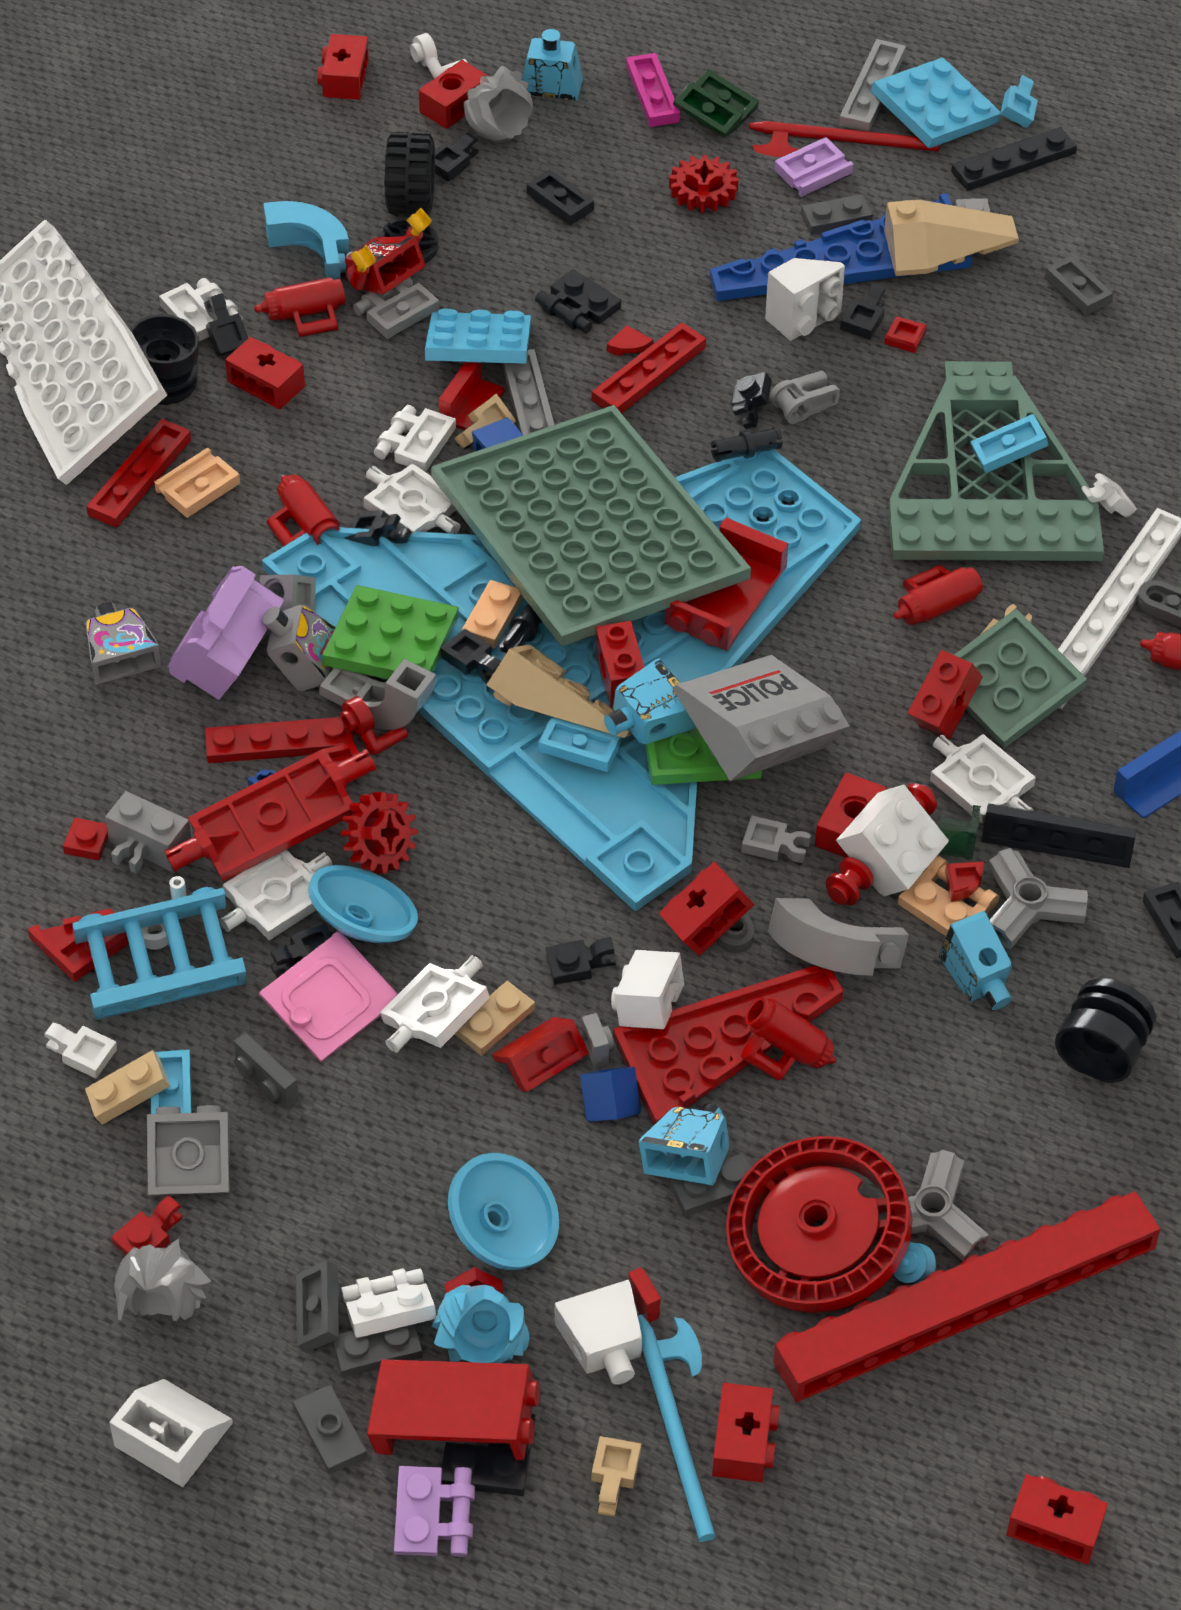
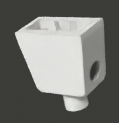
[555,1280,642,1385]

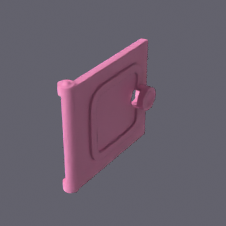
[259,931,398,1062]

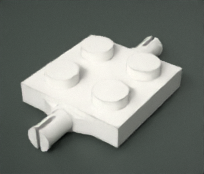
[364,463,460,535]
[930,734,1036,824]
[219,850,332,940]
[380,955,490,1053]

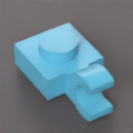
[1000,75,1038,128]

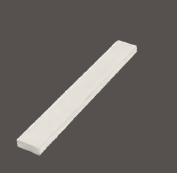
[1058,508,1181,709]

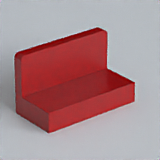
[438,362,505,430]
[492,1017,589,1092]

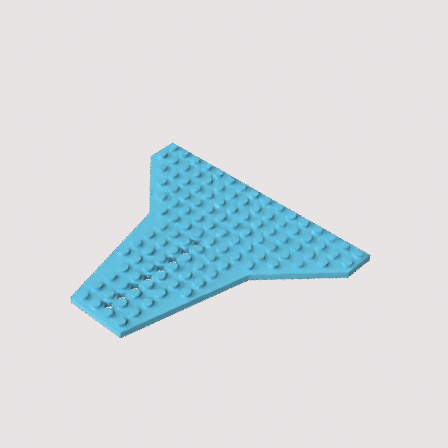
[262,449,861,912]

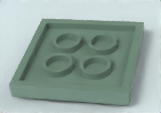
[954,609,1088,749]

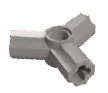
[988,848,1088,950]
[876,1150,989,1261]

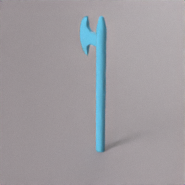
[638,1314,716,1542]

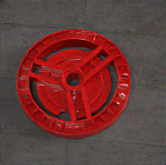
[726,1136,913,1313]

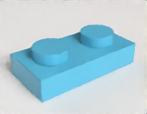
[970,414,1049,474]
[538,716,621,772]
[151,1050,192,1114]

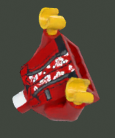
[345,208,432,295]

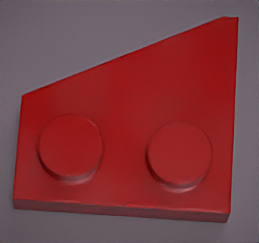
[27,909,129,982]

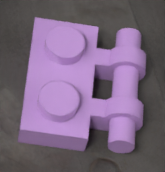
[394,1466,475,1557]

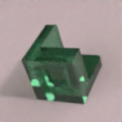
[939,805,981,859]

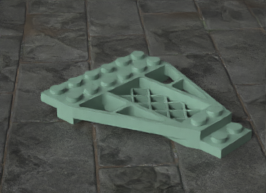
[888,361,1104,561]

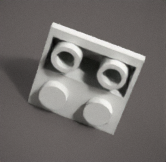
[765,258,845,341]
[109,1379,233,1487]

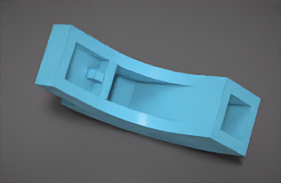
[263,201,349,280]

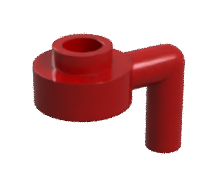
[340,696,408,755]

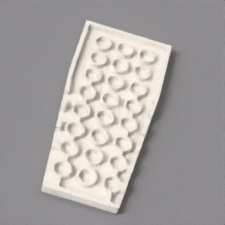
[0,220,167,485]

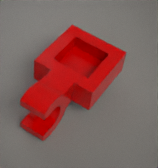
[111,1196,183,1255]

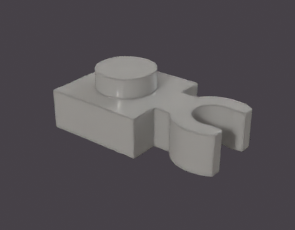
[741,815,811,863]

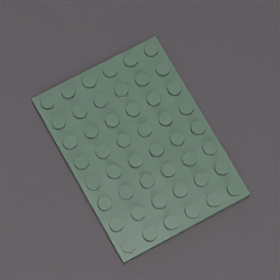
[431,405,751,646]

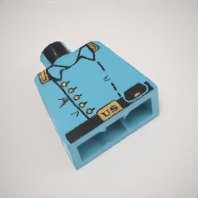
[522,29,583,101]
[604,658,696,744]
[939,911,1012,1010]
[639,1103,729,1186]

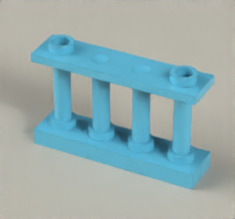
[72,887,246,1020]

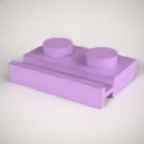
[774,137,853,197]

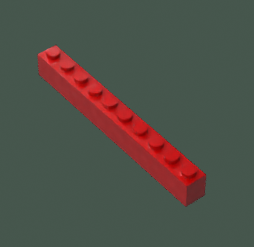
[773,1191,1160,1403]

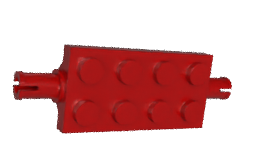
[164,749,376,882]

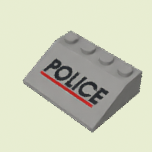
[672,655,850,781]

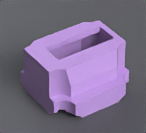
[167,566,284,700]

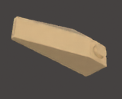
[884,200,1019,276]
[487,644,633,738]

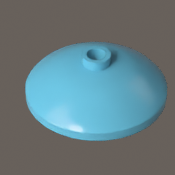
[308,865,418,943]
[448,1153,559,1270]

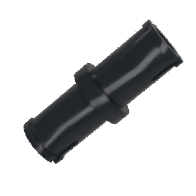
[711,427,783,462]

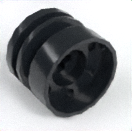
[130,314,199,405]
[1055,978,1157,1083]

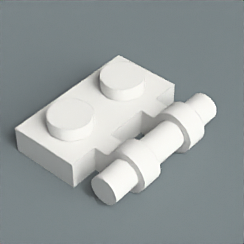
[159,278,243,341]
[374,405,456,472]
[341,1268,436,1338]

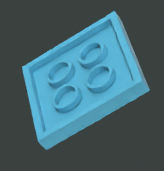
[870,57,1001,148]
[425,309,531,364]

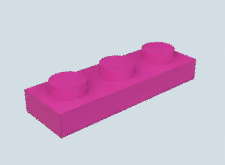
[626,53,680,127]

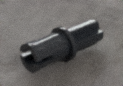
[499,603,542,653]

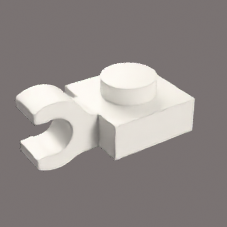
[1081,473,1137,518]
[45,1023,117,1079]

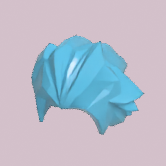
[431,1285,530,1363]

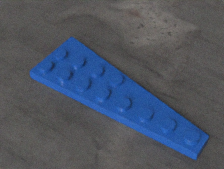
[710,193,972,301]

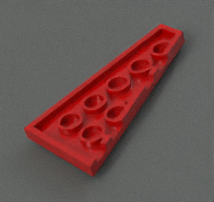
[613,965,843,1125]

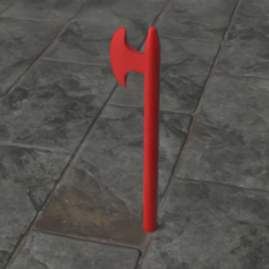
[749,121,940,157]

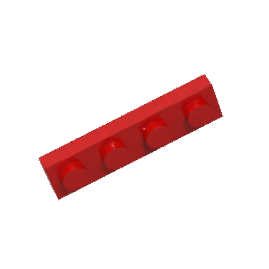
[592,322,707,414]
[86,419,192,528]
[205,717,353,763]

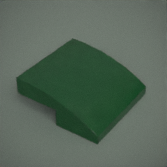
[673,69,759,138]

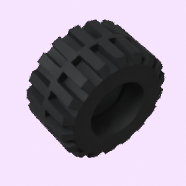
[384,132,435,215]

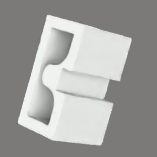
[611,950,684,1029]

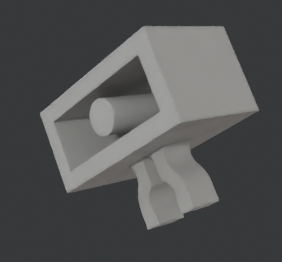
[105,791,191,874]

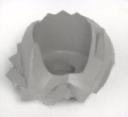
[464,65,533,143]
[114,1239,211,1321]

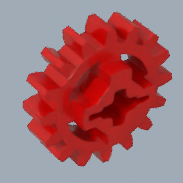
[669,155,739,213]
[341,792,418,873]

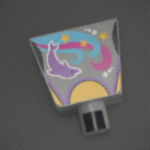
[86,602,161,685]
[262,605,336,691]

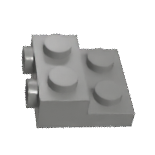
[147,1105,230,1196]

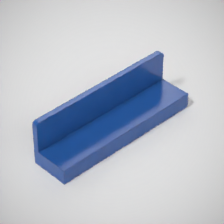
[1113,730,1181,818]

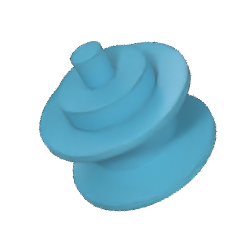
[893,1242,936,1284]

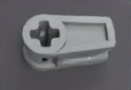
[769,371,840,425]

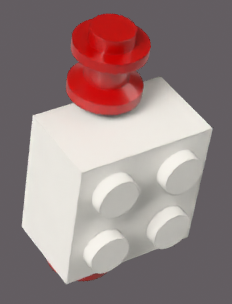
[825,783,949,906]

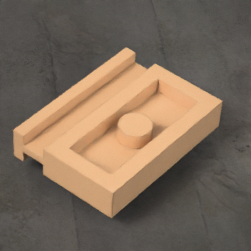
[154,448,240,518]

